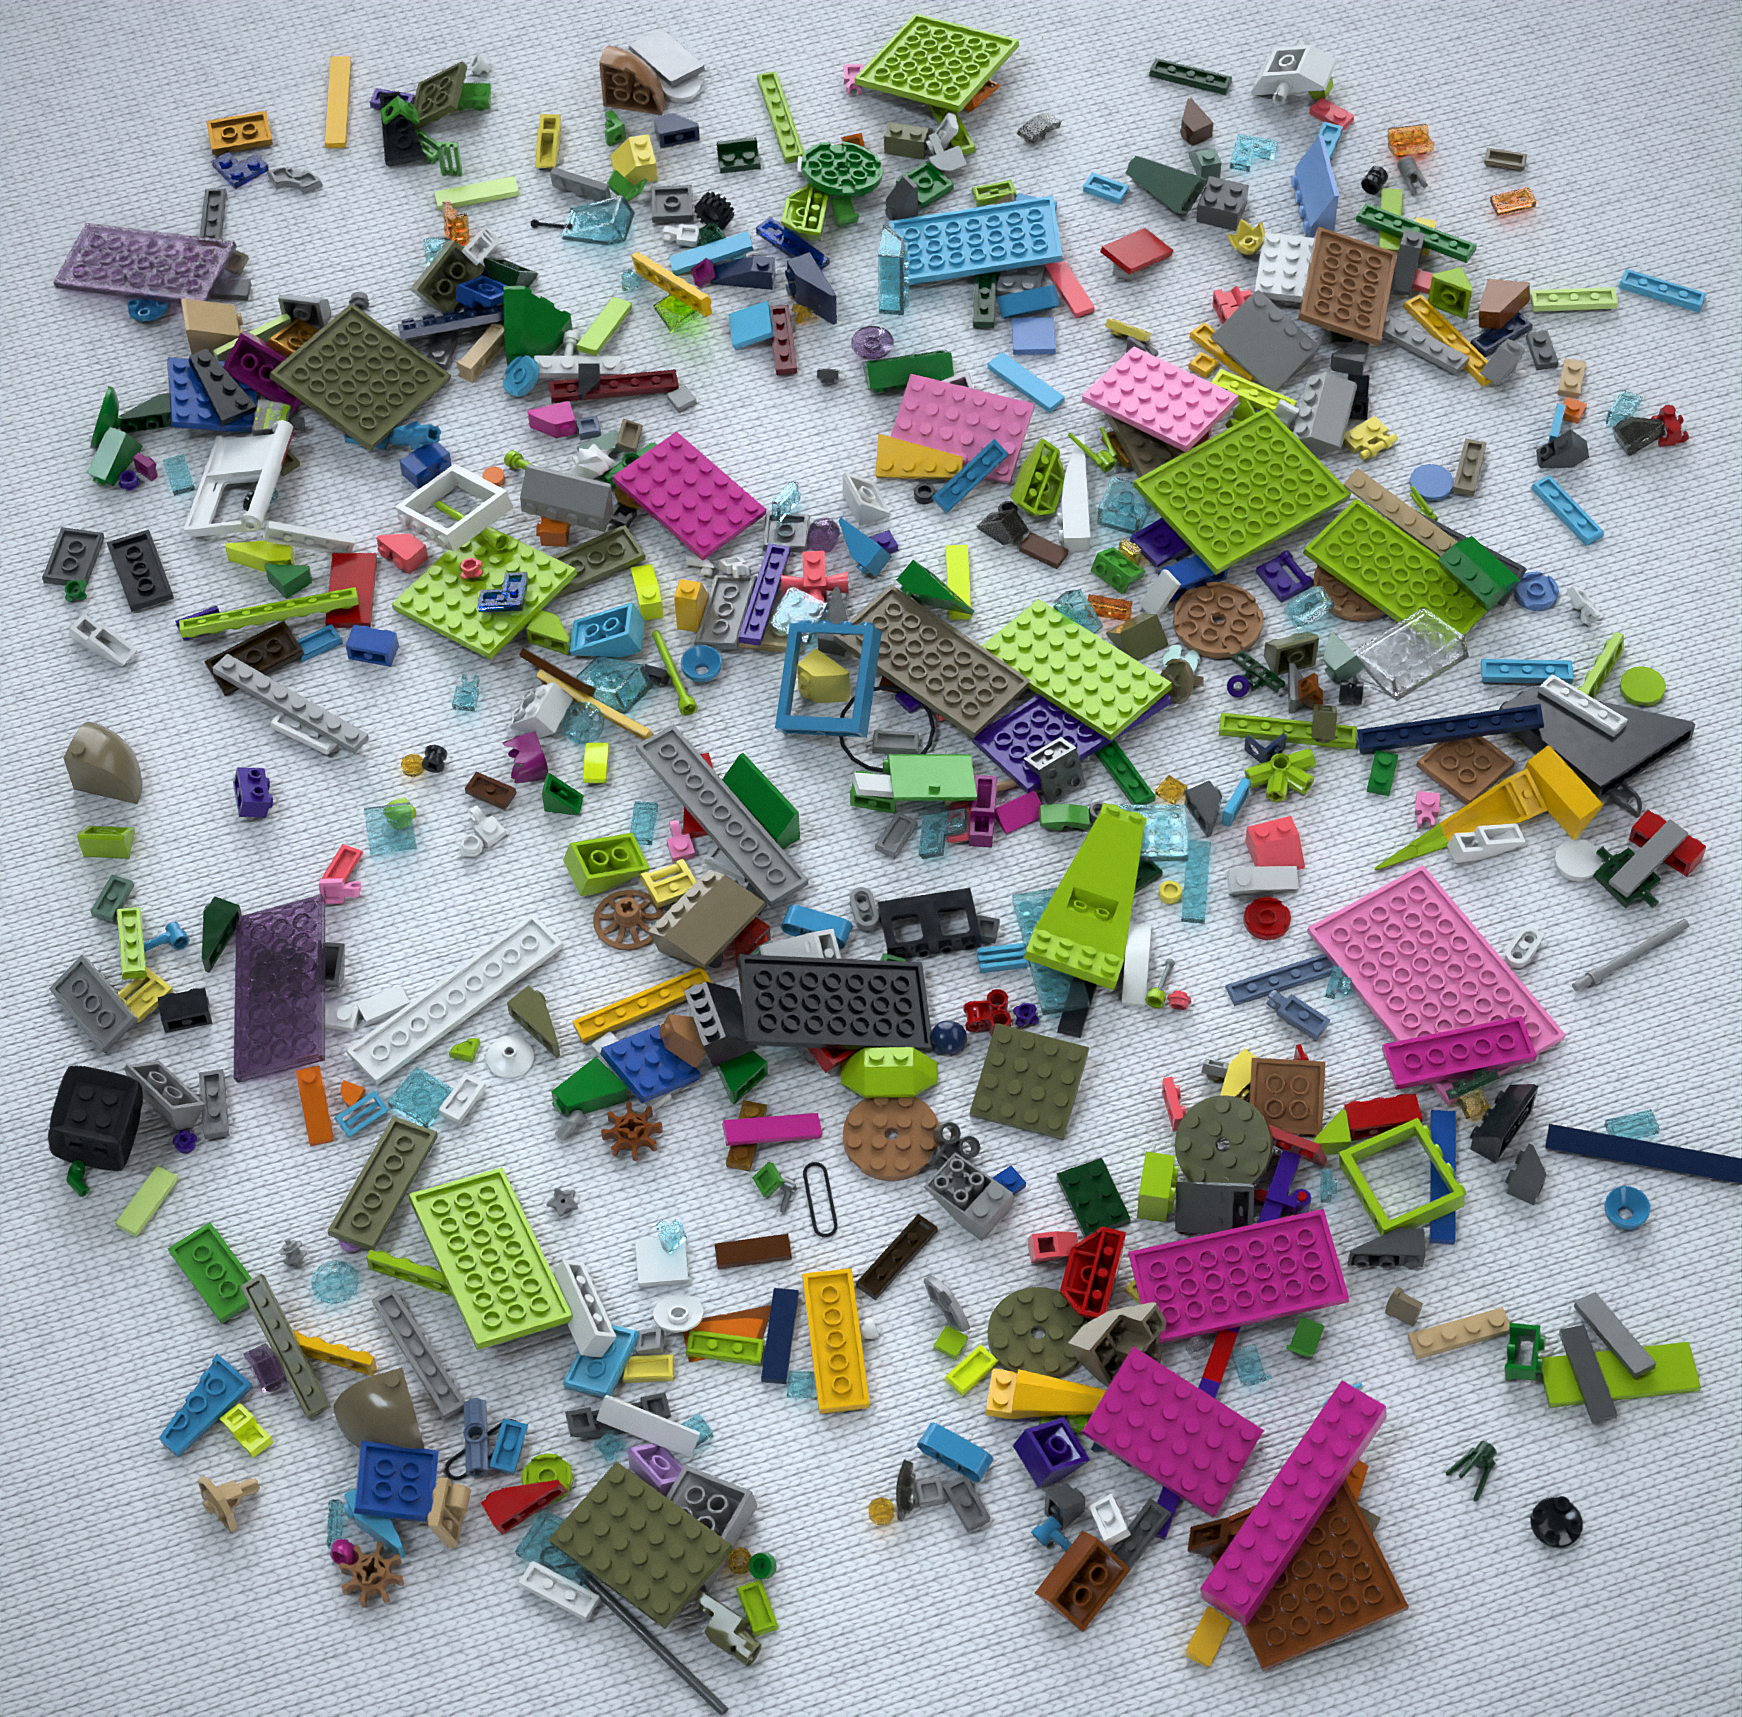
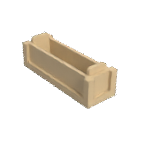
[456,322,505,383]

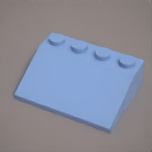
[1291,135,1339,238]

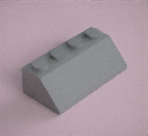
[1293,373,1357,455]
[520,464,613,532]

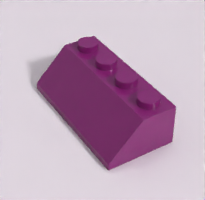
[223,332,303,413]

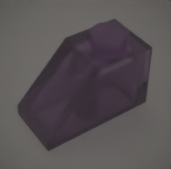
[243,1343,287,1393]

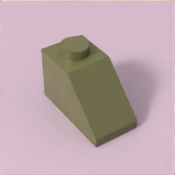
[1311,704,1337,743]

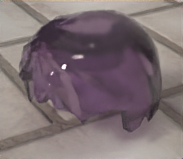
[807,517,840,553]

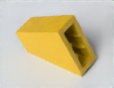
[674,579,709,632]

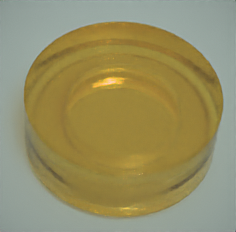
[401,754,424,777]
[868,1497,894,1525]

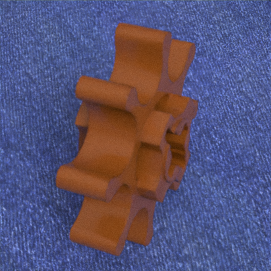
[601,1102,663,1161]

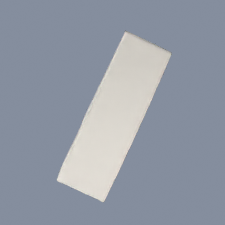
[68,613,137,666]
[1447,823,1526,863]

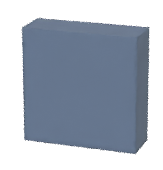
[576,415,601,440]

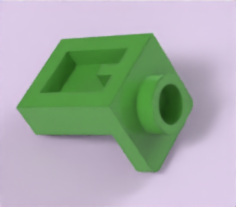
[604,110,626,146]

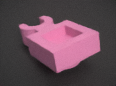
[844,64,864,94]
[1415,791,1440,829]

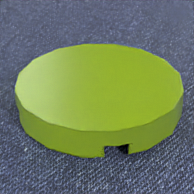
[1620,666,1666,707]
[521,1453,573,1504]

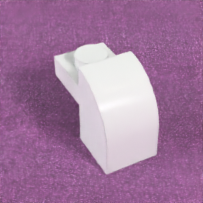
[926,132,967,172]

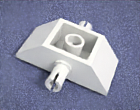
[1251,39,1337,104]

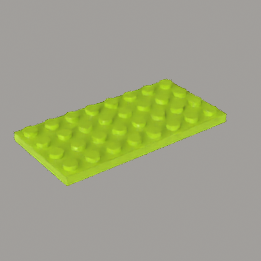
[1303,498,1492,656]
[982,599,1172,741]
[409,1167,573,1350]

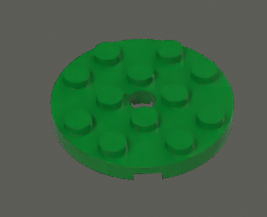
[801,142,883,196]

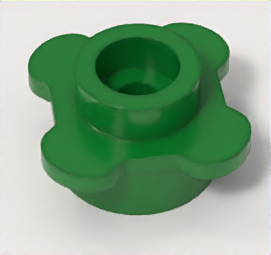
[65,580,87,602]

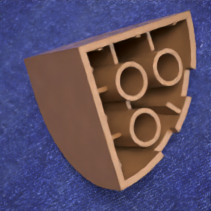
[599,45,665,115]

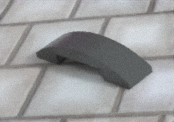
[565,1393,671,1438]

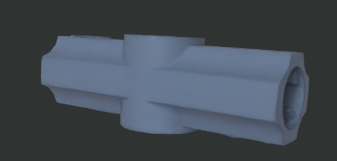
[463,1398,489,1478]

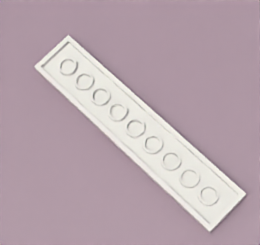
[346,914,563,1085]

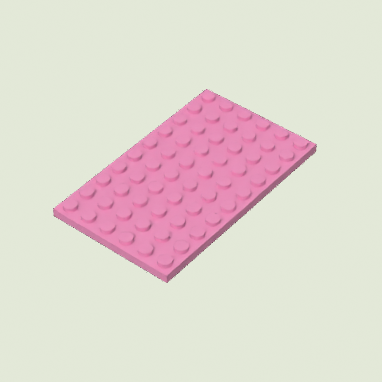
[1307,865,1566,1106]

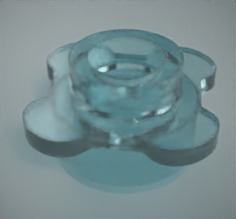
[594,1430,625,1461]

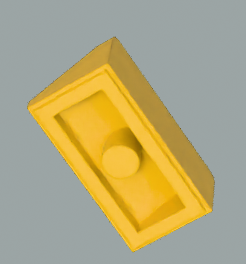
[1185,1606,1231,1668]

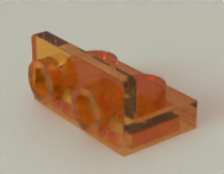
[442,200,470,247]

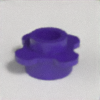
[1013,1003,1039,1027]

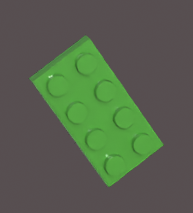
[168,1222,252,1324]

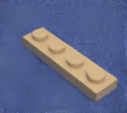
[1408,1307,1510,1360]

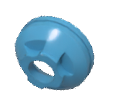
[681,645,722,682]
[1604,1186,1650,1230]

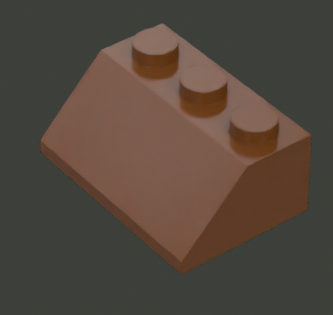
[1035,1531,1131,1632]

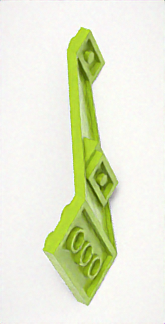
[1023,803,1147,990]

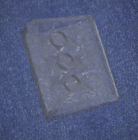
[1353,608,1469,701]

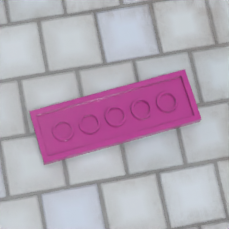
[1382,1016,1537,1090]

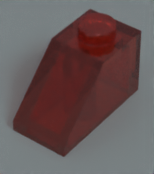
[734,917,771,968]

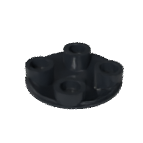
[1530,1496,1583,1548]

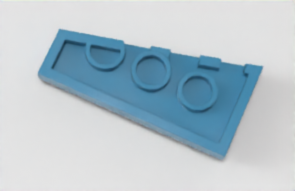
[159,1354,253,1457]

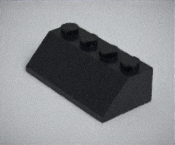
[684,982,758,1067]

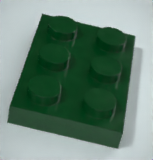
[1056,1158,1131,1238]

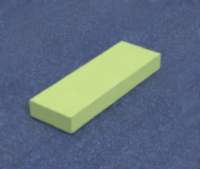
[115,1166,179,1237]

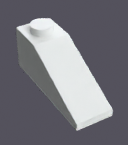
[1226,866,1299,895]

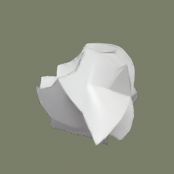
[566,444,618,480]

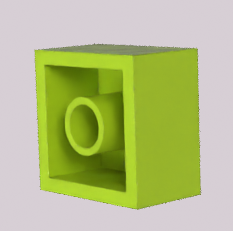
[1137,1151,1179,1223]

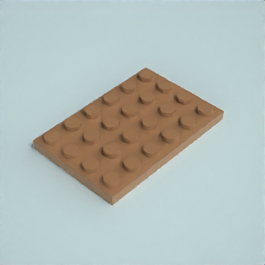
[1298,226,1397,346]

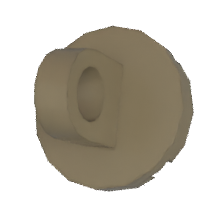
[1161,659,1204,704]

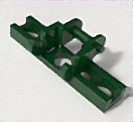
[1232,650,1285,693]

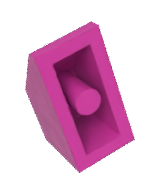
[527,401,577,438]

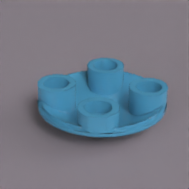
[127,290,170,321]

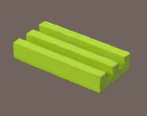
[972,180,1017,207]

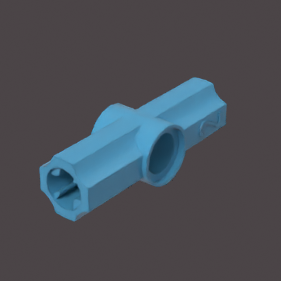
[389,421,441,450]

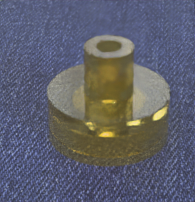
[791,303,814,324]

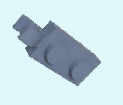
[1266,990,1330,1040]

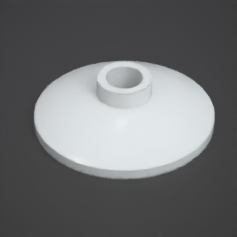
[486,1036,534,1079]
[653,1295,704,1332]

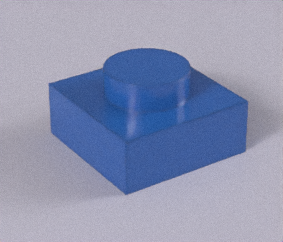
[992,1165,1026,1195]

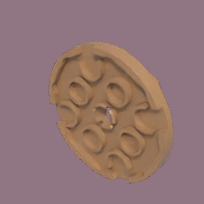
[1313,564,1386,621]
[1173,582,1263,659]
[843,1097,939,1181]

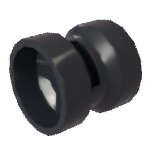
[1361,166,1388,195]
[1339,680,1364,705]

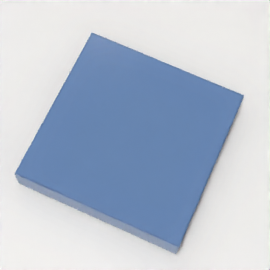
[1012,317,1056,355]

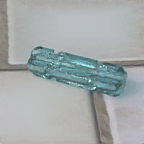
[327,1499,343,1550]

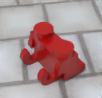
[1651,405,1689,447]

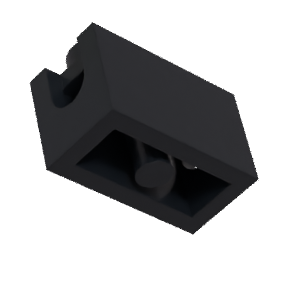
[158,988,213,1033]

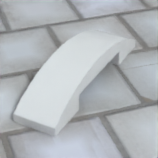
[1121,923,1151,1007]

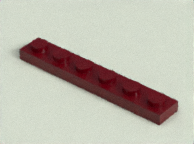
[549,369,679,403]

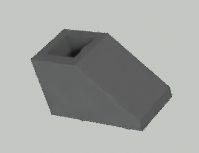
[1536,430,1589,468]
[1505,1144,1547,1206]

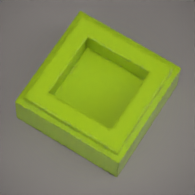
[934,1325,968,1360]

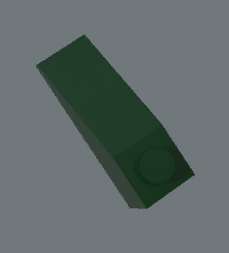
[202,896,243,973]

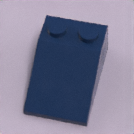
[785,252,837,325]

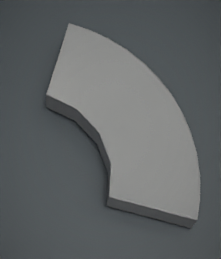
[267,167,323,194]
[924,1275,970,1332]

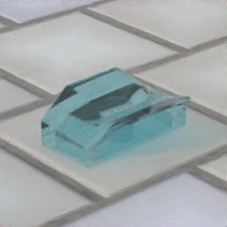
[1285,586,1335,630]

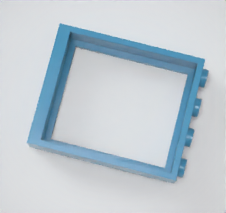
[775,620,882,738]

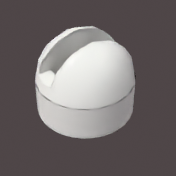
[860,1318,879,1339]

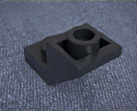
[1347,374,1370,420]

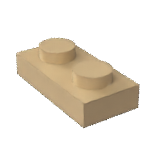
[1557,358,1586,399]

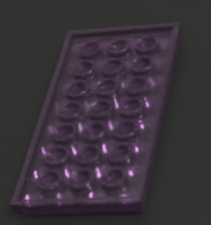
[53,223,237,304]
[233,894,325,1083]

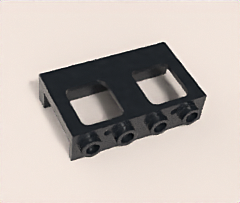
[878,888,981,959]

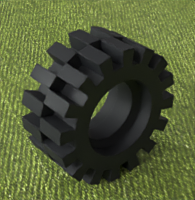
[694,192,735,231]

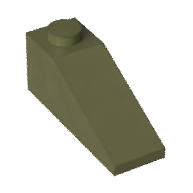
[507,985,560,1058]

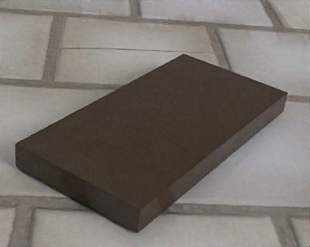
[204,621,304,696]

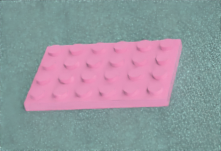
[1082,347,1238,452]
[890,374,1035,485]

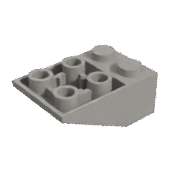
[924,1152,1013,1241]

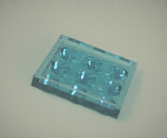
[1117,805,1188,861]

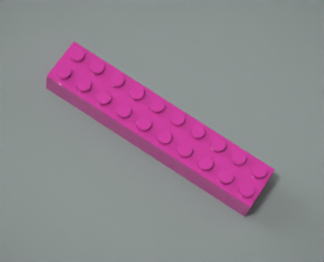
[1200,1380,1387,1626]

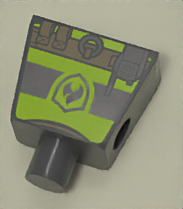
[252,399,305,436]

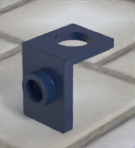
[1244,733,1287,764]

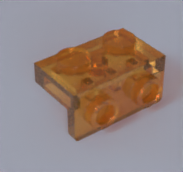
[1388,124,1434,157]

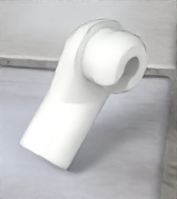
[686,555,714,576]

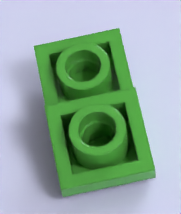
[1039,804,1090,831]

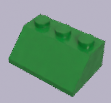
[1438,536,1520,612]

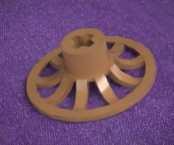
[593,890,663,950]

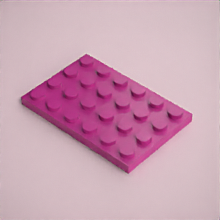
[613,431,767,561]
[1081,1346,1264,1518]

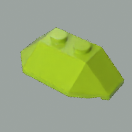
[781,183,829,241]
[1010,438,1065,516]
[841,1047,938,1098]

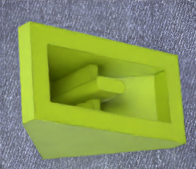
[1312,1109,1351,1155]

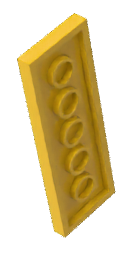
[802,1268,870,1414]

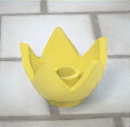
[1227,219,1265,255]

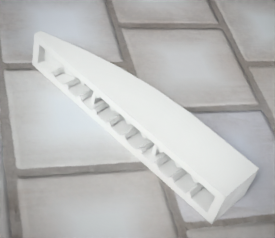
[1057,436,1090,552]

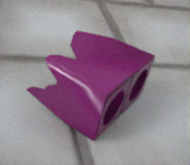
[502,731,548,783]

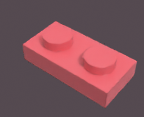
[1309,97,1354,132]
[1162,1077,1186,1132]

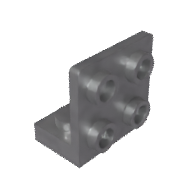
[1024,737,1085,804]

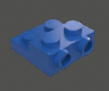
[455,275,507,308]

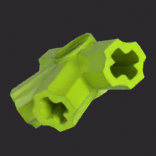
[1244,748,1316,803]

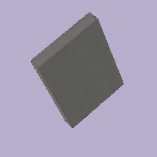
[42,527,105,589]

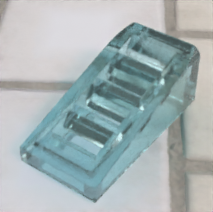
[1605,390,1643,430]

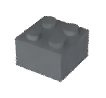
[1196,176,1249,231]

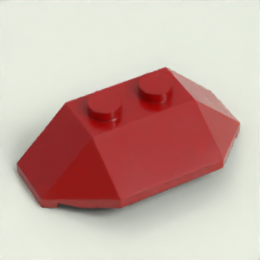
[1060,1227,1126,1319]

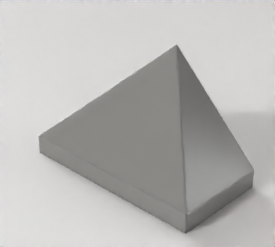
[1288,663,1304,713]

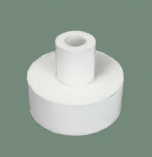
[470,53,491,75]

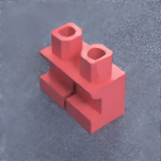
[1212,286,1252,325]

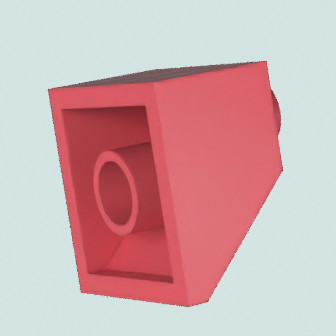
[1245,816,1305,870]

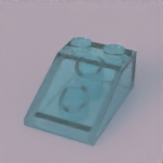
[561,195,635,245]
[576,656,653,714]

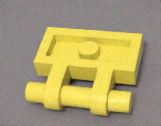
[1343,416,1398,460]

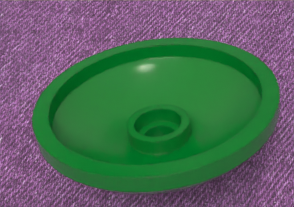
[90,386,122,449]

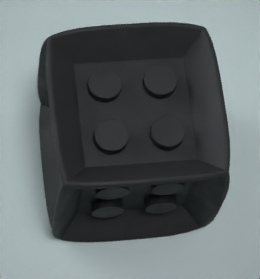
[48,1065,143,1171]

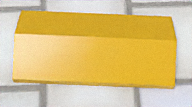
[1524,746,1604,840]

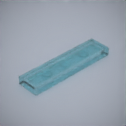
[1181,840,1211,924]

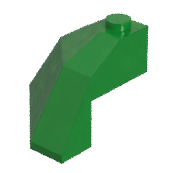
[504,286,573,367]

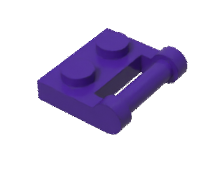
[1256,550,1314,602]

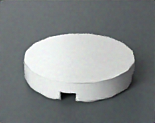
[661,75,702,103]
[1554,839,1602,882]

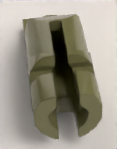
[694,1591,762,1666]

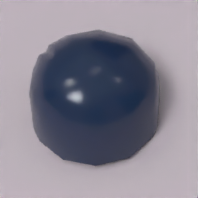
[931,1020,967,1056]

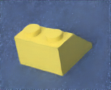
[610,134,658,185]
[797,648,850,703]

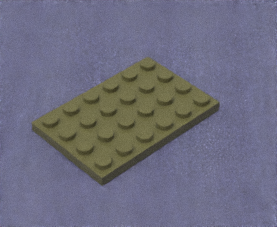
[548,1461,733,1629]

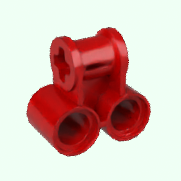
[963,989,1011,1036]

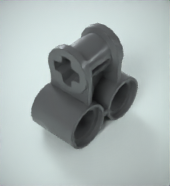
[927,1122,980,1169]

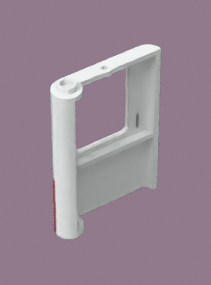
[183,420,294,537]

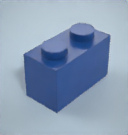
[399,442,452,489]
[345,625,399,667]

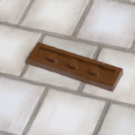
[519,648,596,696]

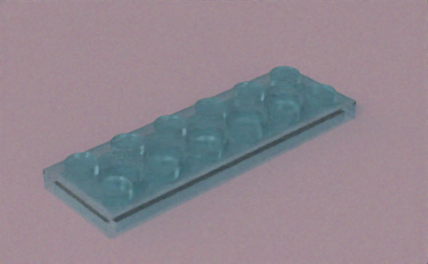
[1012,887,1090,1015]

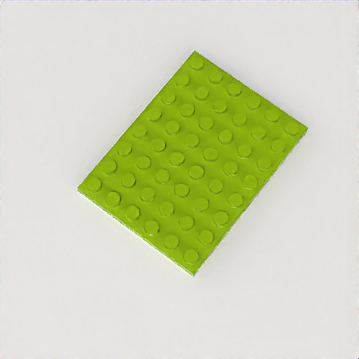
[1133,407,1351,575]

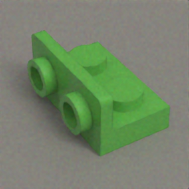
[457,83,491,111]
[1091,547,1145,594]

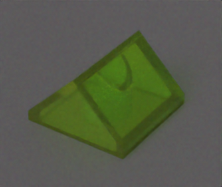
[653,295,700,333]

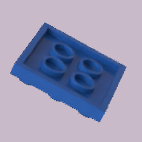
[600,1025,701,1104]
[354,1441,439,1522]

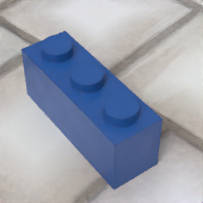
[1158,555,1229,603]

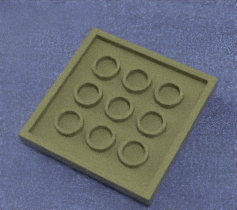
[969,1023,1089,1140]

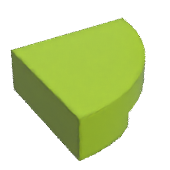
[449,1038,480,1063]

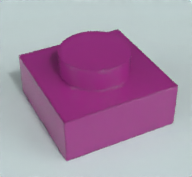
[691,258,716,288]
[133,452,158,481]

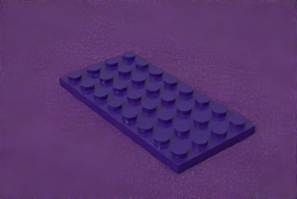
[972,694,1171,793]

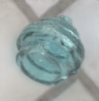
[621,269,642,291]

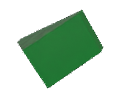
[265,564,312,599]
[542,773,584,815]

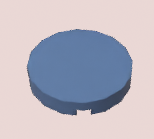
[1410,464,1453,502]
[1513,571,1559,611]

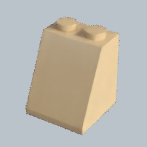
[181,299,244,355]

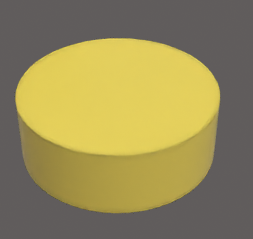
[1158,880,1182,904]

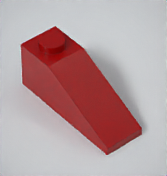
[480,1480,568,1535]

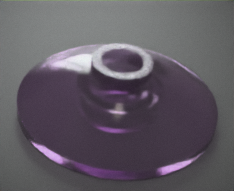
[851,326,894,360]

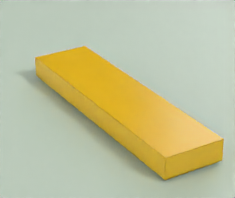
[1189,322,1255,382]

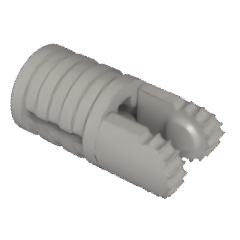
[1397,156,1428,194]

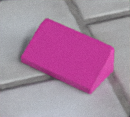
[995,790,1042,835]

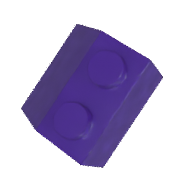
[1012,1417,1090,1488]

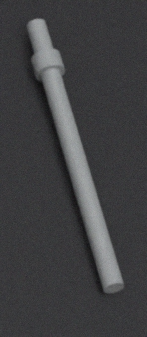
[1572,919,1689,992]

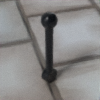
[530,219,573,231]

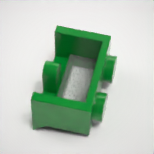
[1505,1323,1545,1381]

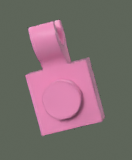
[667,819,695,863]
[319,878,361,904]

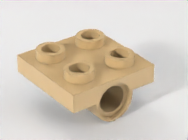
[427,1478,471,1548]

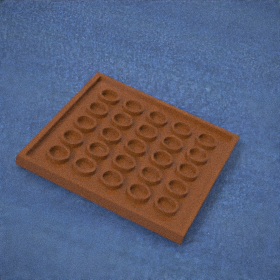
[1208,1479,1409,1672]

